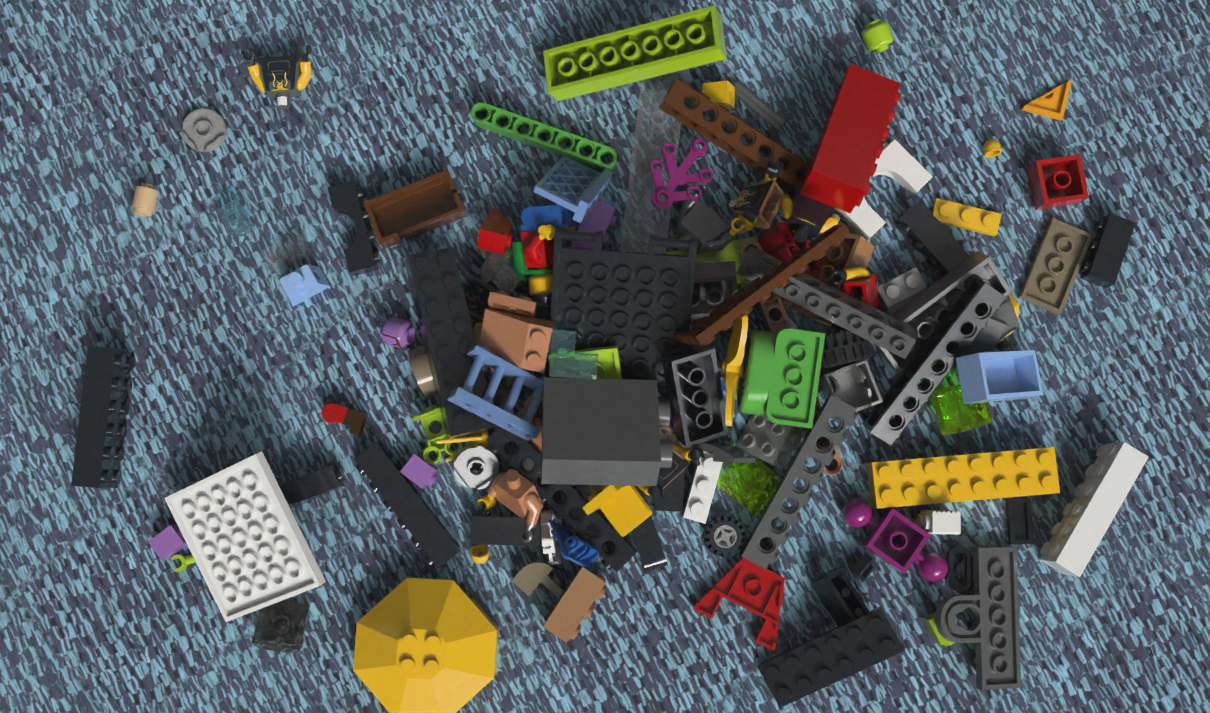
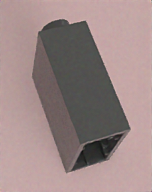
[541,377,673,486]

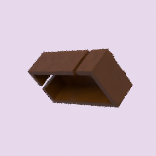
[363,169,467,249]

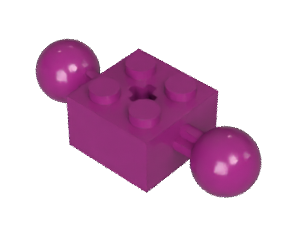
[842,498,948,582]

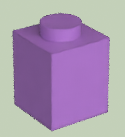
[400,454,439,489]
[148,524,187,560]

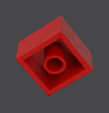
[1027,154,1089,210]

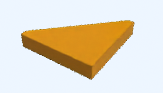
[1021,80,1072,121]

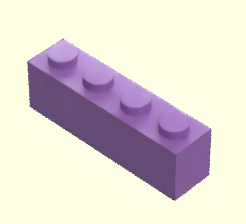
[571,201,617,249]

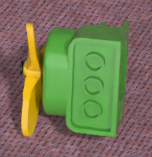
[718,315,825,428]

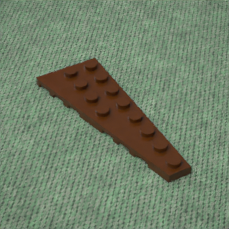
[673,224,850,346]

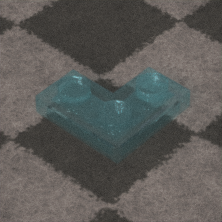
[549,330,598,379]

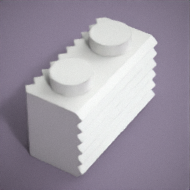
[917,510,961,534]

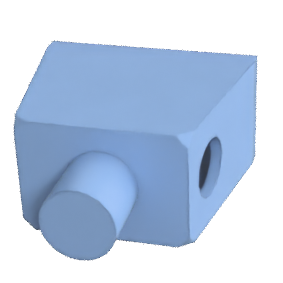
[279,264,330,307]

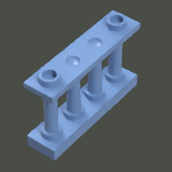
[447,345,544,441]

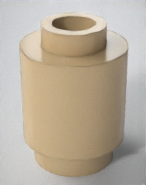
[132,183,159,218]

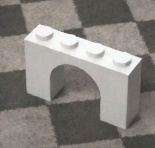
[833,140,933,240]

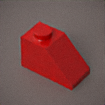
[477,208,514,255]

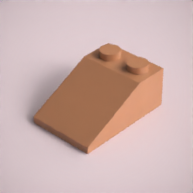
[479,308,554,373]

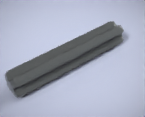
[732,81,785,130]

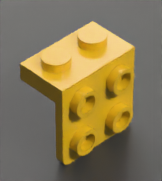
[583,485,652,537]

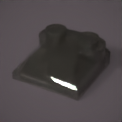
[251,601,310,653]

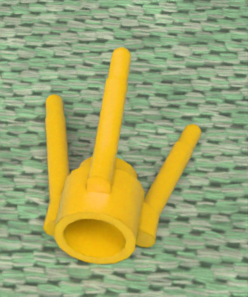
[435,430,489,462]

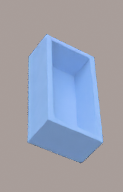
[956,350,1043,404]

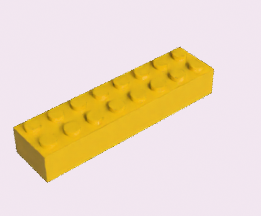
[866,447,1060,509]

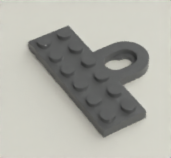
[935,547,1021,690]

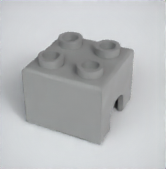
[819,359,883,420]

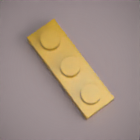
[932,198,1001,236]

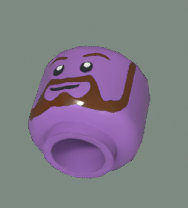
[380,317,415,348]

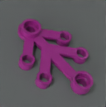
[649,138,713,210]

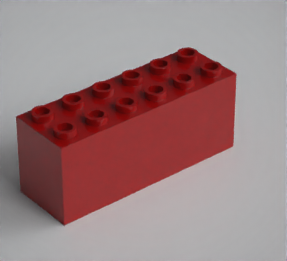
[800,64,901,214]

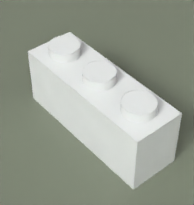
[682,451,723,524]

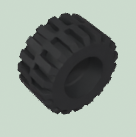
[820,329,873,370]

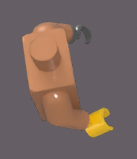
[477,469,543,543]

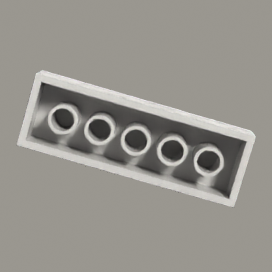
[1039,442,1148,577]

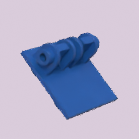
[549,519,599,571]

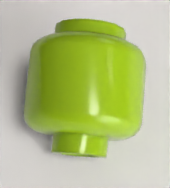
[861,18,894,54]

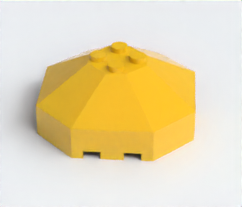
[353,577,499,713]

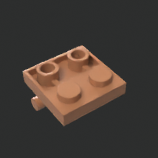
[488,291,536,318]

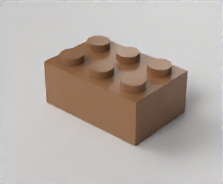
[543,566,607,643]

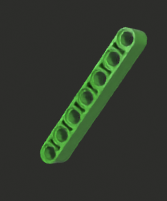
[471,102,617,171]

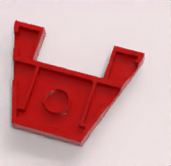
[693,557,785,651]

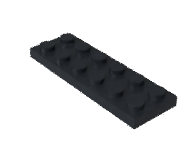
[757,606,905,708]

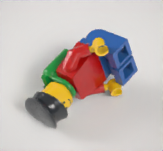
[511,205,577,309]

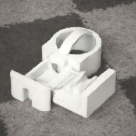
[540,510,561,565]

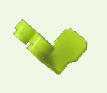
[412,405,464,464]

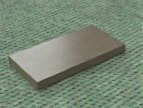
[1018,217,1093,316]

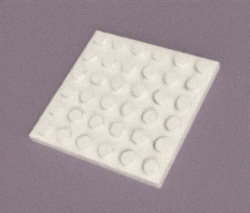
[164,451,326,622]

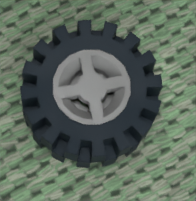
[703,516,746,558]

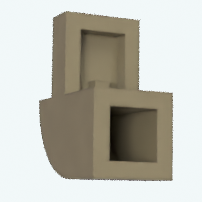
[408,345,436,399]
[511,561,565,598]

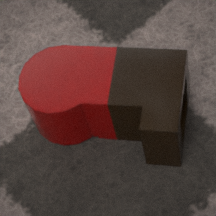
[322,403,368,436]

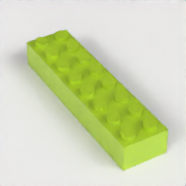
[543,5,727,101]

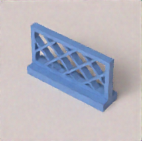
[533,155,614,223]

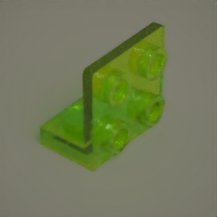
[716,459,781,517]

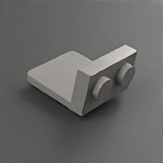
[737,414,802,471]

